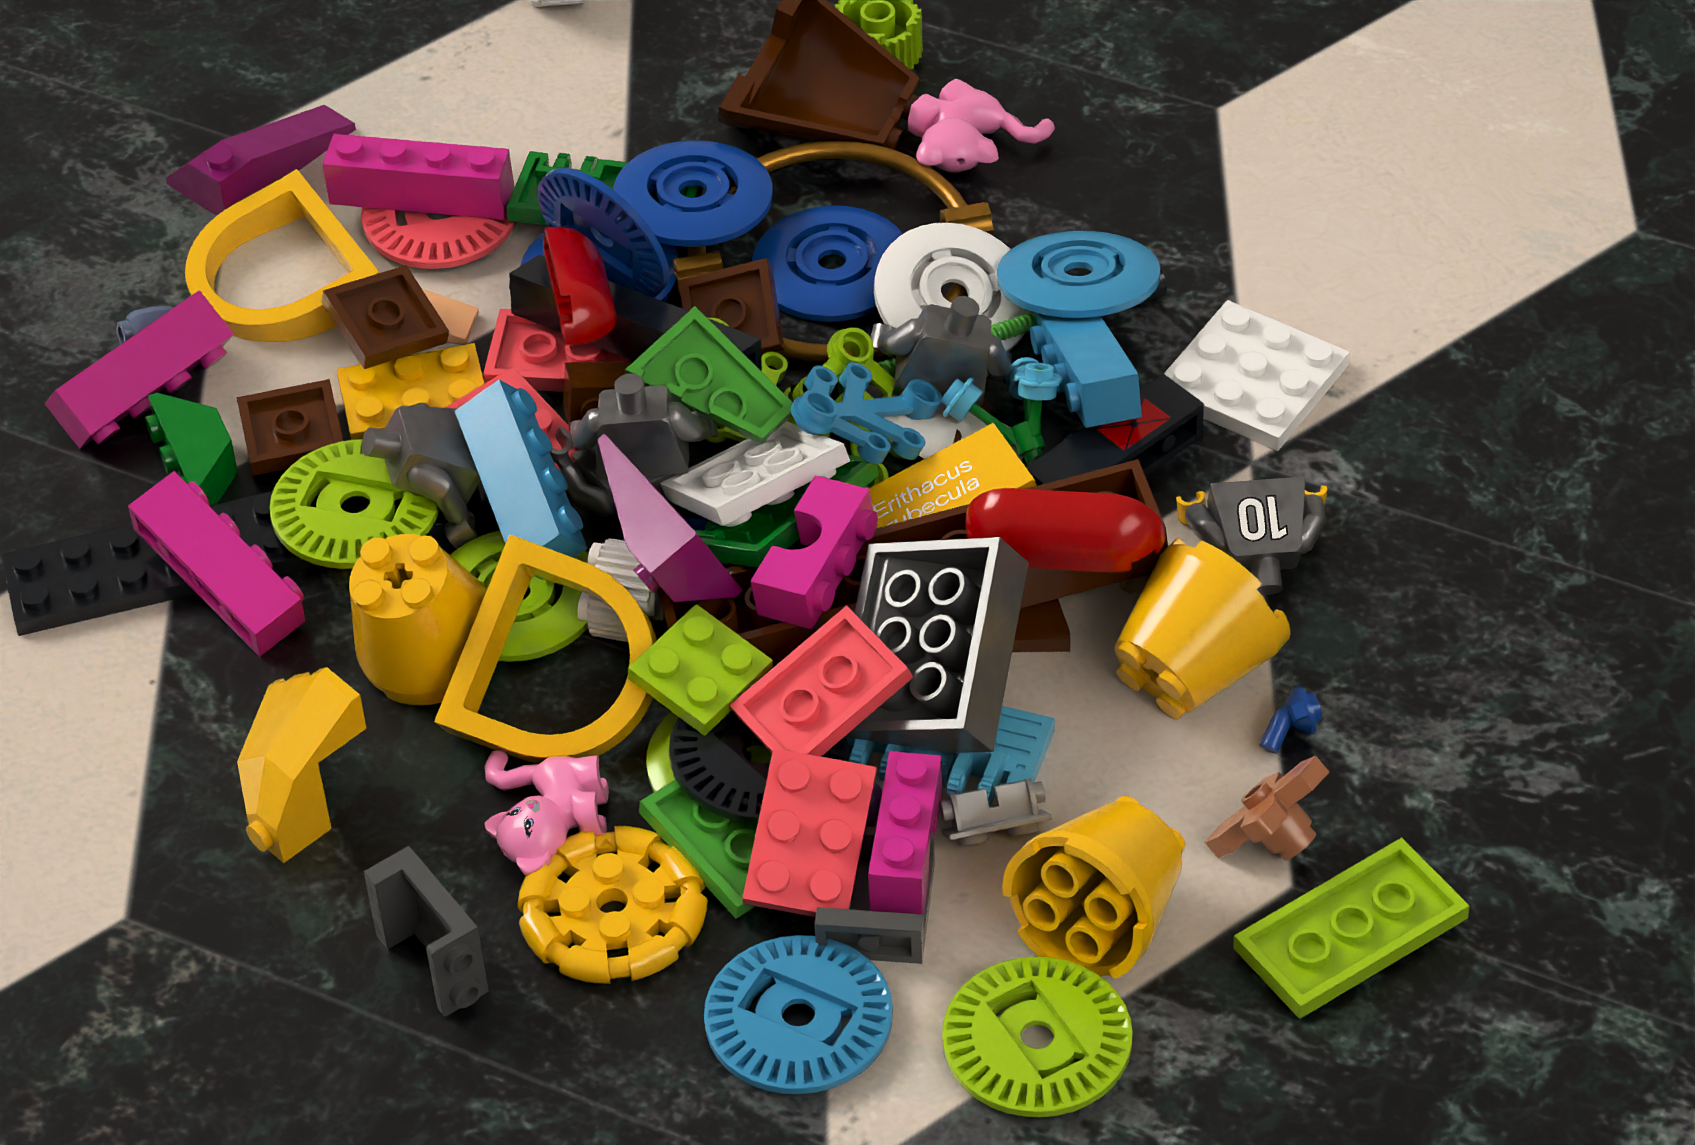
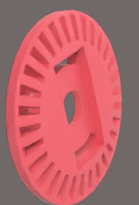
[361,207,517,269]

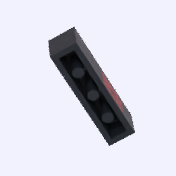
[1026,374,1204,486]

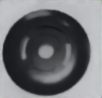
[669,710,849,824]

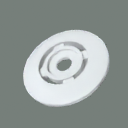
[874,223,1031,352]

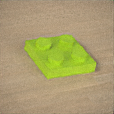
[628,604,773,736]

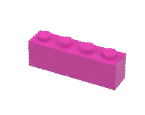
[322,134,515,220]
[45,290,234,449]
[128,471,305,657]

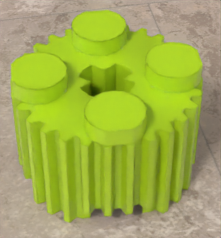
[835,0,923,69]

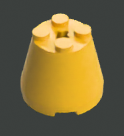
[349,534,488,705]
[1115,537,1291,720]
[1002,796,1185,979]

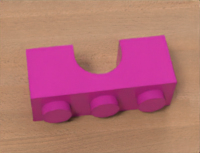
[750,475,878,629]
[868,751,942,914]

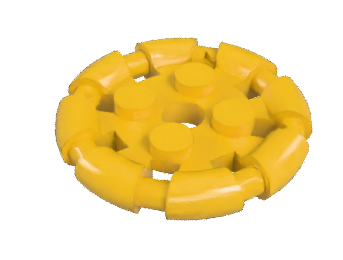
[517,826,708,984]

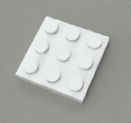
[1164,300,1350,451]
[660,421,850,527]

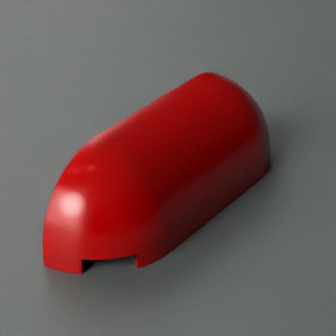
[543,227,617,345]
[965,488,1166,573]

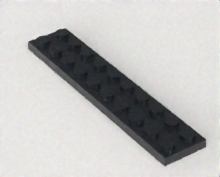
[1,480,497,636]

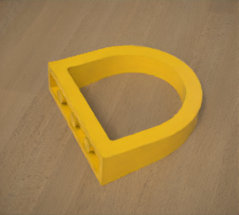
[185,169,380,342]
[434,534,657,764]

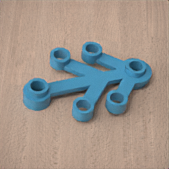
[790,362,942,464]

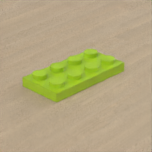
[1233,837,1469,1019]

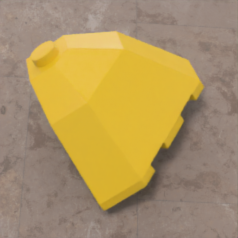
[237,667,367,863]

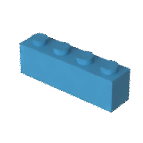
[1030,313,1142,428]
[455,379,588,580]

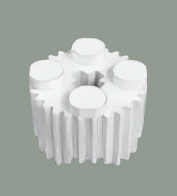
[578,538,664,642]

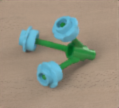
[940,357,1062,465]

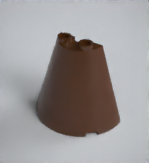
[718,0,920,150]

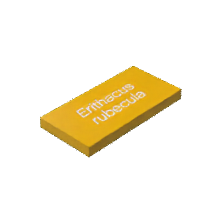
[869,423,1037,528]

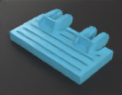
[846,706,1055,806]

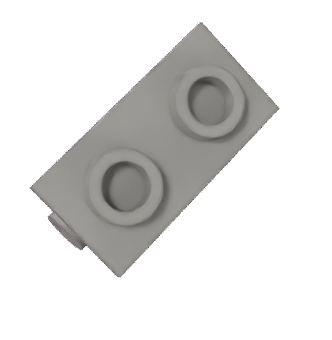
[939,778,1052,846]

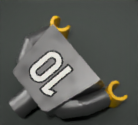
[1176,476,1328,595]

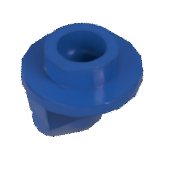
[1259,685,1322,754]

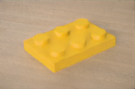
[336,343,484,440]

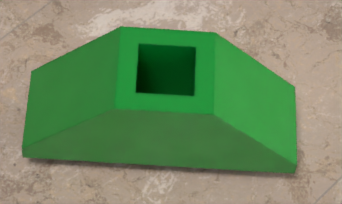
[145,393,238,506]

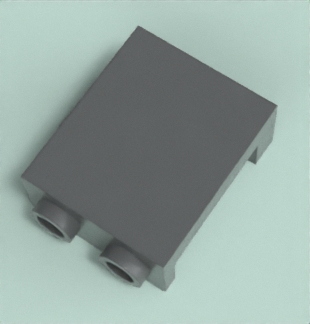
[814,826,935,964]
[364,846,489,1016]

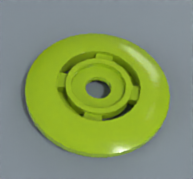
[270,439,440,569]
[450,531,589,662]
[942,956,1133,1117]

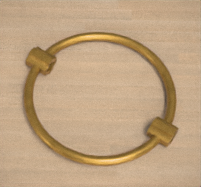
[672,141,994,363]

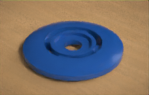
[614,141,773,247]
[537,168,669,298]
[752,206,903,322]

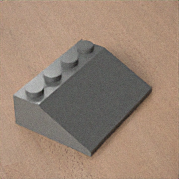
[845,537,1029,753]

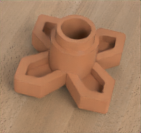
[1204,756,1329,861]

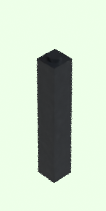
[509,254,762,371]

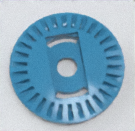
[997,231,1161,318]
[704,935,893,1094]

